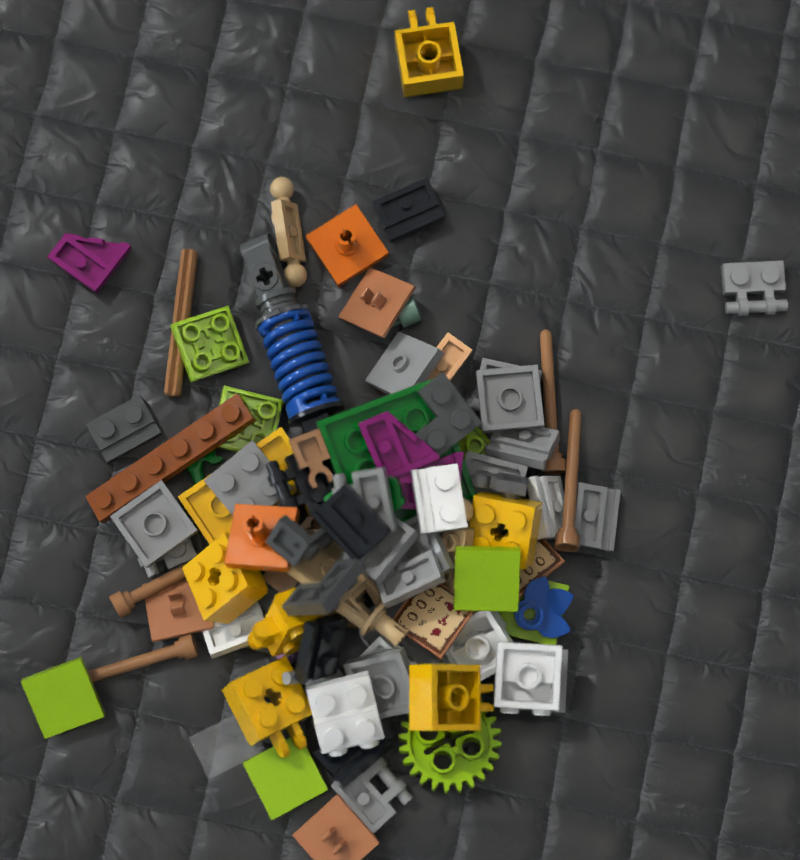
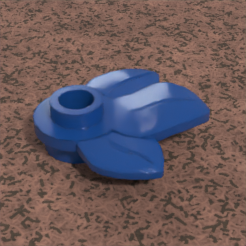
[514,576,573,638]

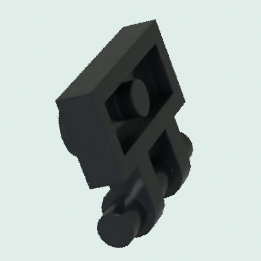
[265,454,333,520]

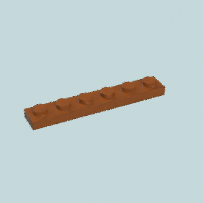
[85,393,257,523]

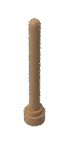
[540,329,566,475]
[554,409,582,552]
[109,560,191,619]
[88,634,199,683]

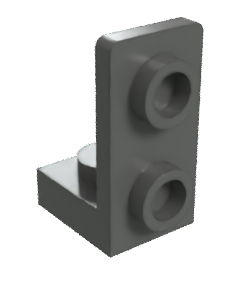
[265,515,334,567]

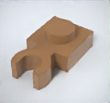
[288,428,333,489]

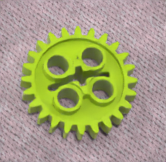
[398,712,502,794]

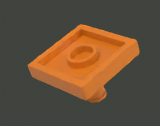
[305,204,389,288]
[224,504,300,572]

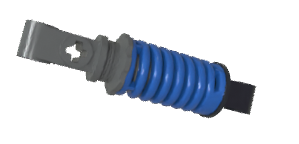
[240,233,345,466]

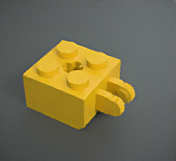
[395,7,464,97]
[469,491,543,570]
[182,532,268,624]
[247,586,338,657]
[222,656,312,758]
[409,664,494,731]

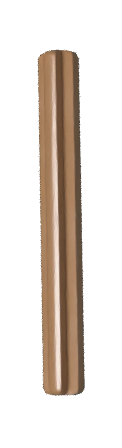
[164,249,198,397]

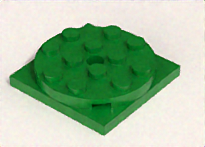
[315,378,476,522]

